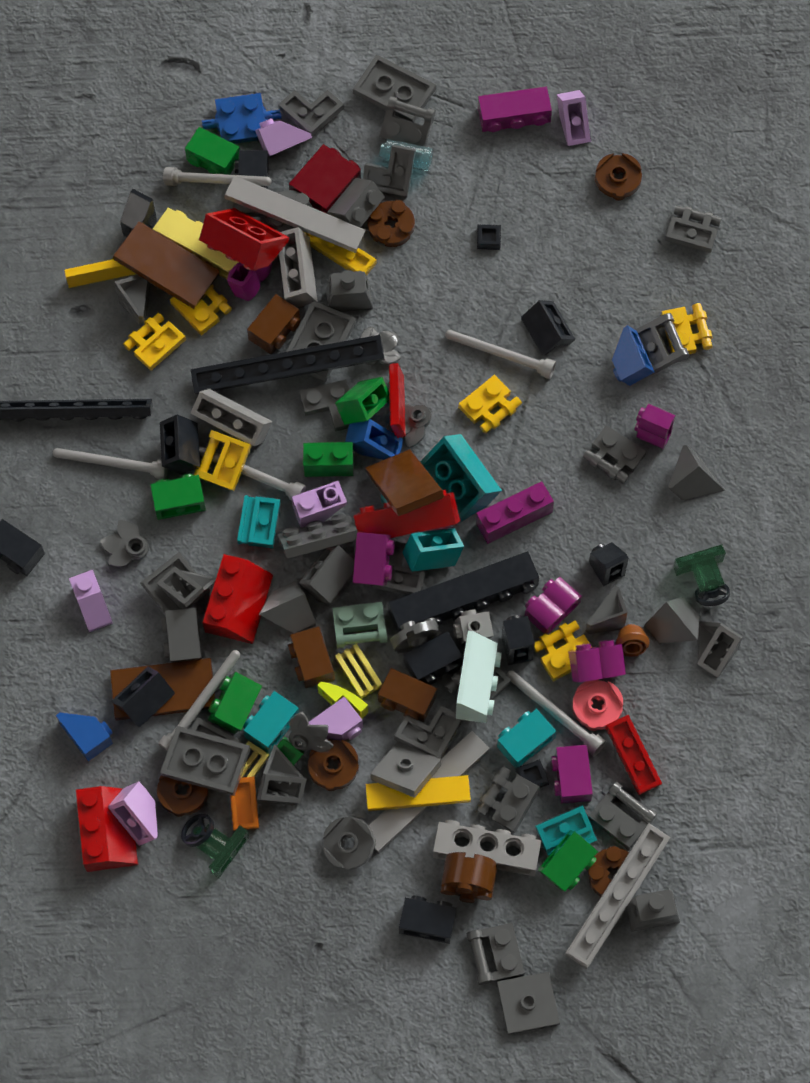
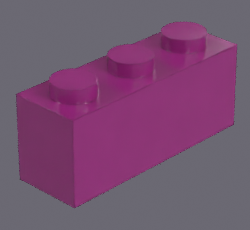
[478,86,552,132]
[476,481,554,544]

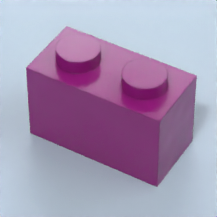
[353,532,394,585]
[551,745,593,804]

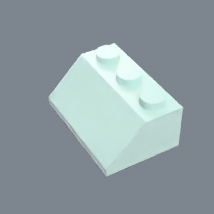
[456,631,502,723]

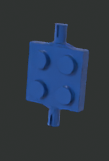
[202,93,281,144]

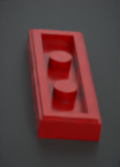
[389,363,406,438]
[605,714,662,795]

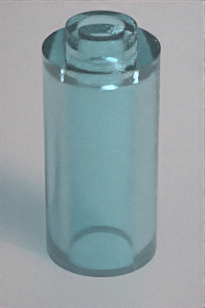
[379,139,433,172]

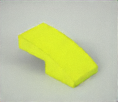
[318,682,368,719]

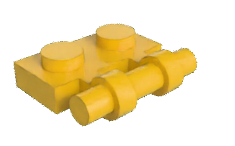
[170,284,232,336]
[661,303,713,354]
[123,313,186,371]
[458,374,522,433]
[534,620,592,682]

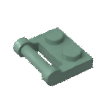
[332,602,387,649]

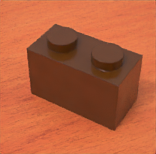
[247,294,301,354]
[287,626,335,688]
[378,668,437,722]

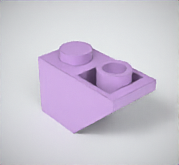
[292,481,347,527]

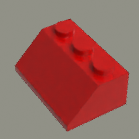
[199,208,290,271]
[203,554,273,644]
[76,786,138,872]

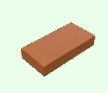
[230,777,259,831]

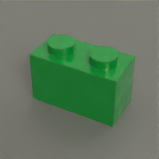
[185,127,240,175]
[335,377,390,425]
[303,442,354,477]
[150,474,206,520]
[208,672,262,734]
[537,830,598,892]

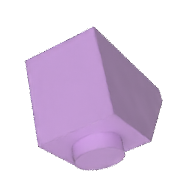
[557,90,591,146]
[255,118,312,156]
[69,570,113,632]
[309,697,363,741]
[108,781,158,846]

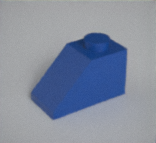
[612,325,654,386]
[345,419,404,460]
[56,713,113,761]

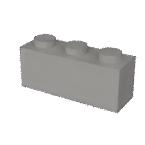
[279,227,318,308]
[191,389,272,446]

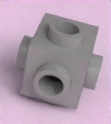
[453,610,494,645]

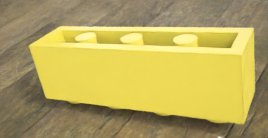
[153,208,238,279]

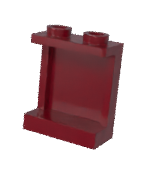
[289,144,361,214]

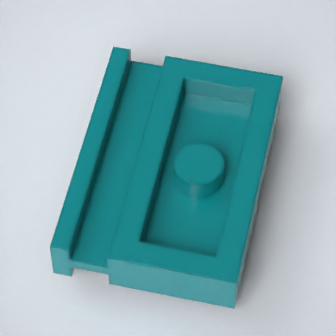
[237,495,280,548]
[535,805,597,856]

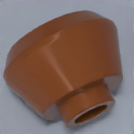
[615,624,650,657]

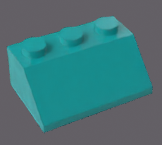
[420,434,502,524]

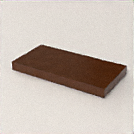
[113,221,220,309]
[365,449,444,516]
[110,658,215,721]

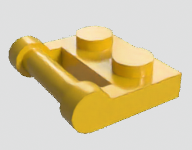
[194,430,252,491]

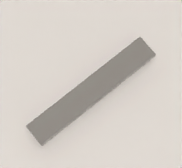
[225,175,366,253]
[369,731,490,853]
[565,823,671,969]

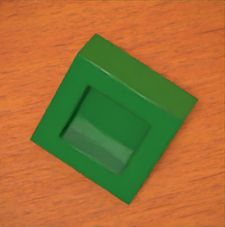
[268,737,305,766]

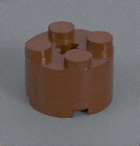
[440,852,497,903]

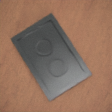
[353,54,436,122]
[286,300,356,382]
[278,514,357,559]
[160,726,251,796]

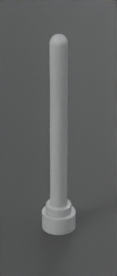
[163,167,272,186]
[445,330,556,379]
[199,447,306,501]
[53,448,169,479]
[158,650,240,751]
[506,671,606,757]

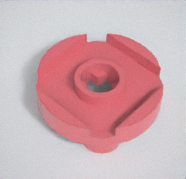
[572,679,623,731]

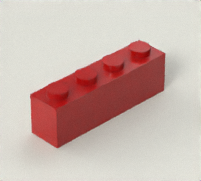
[354,489,460,538]

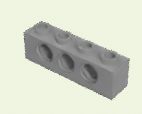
[433,820,541,876]

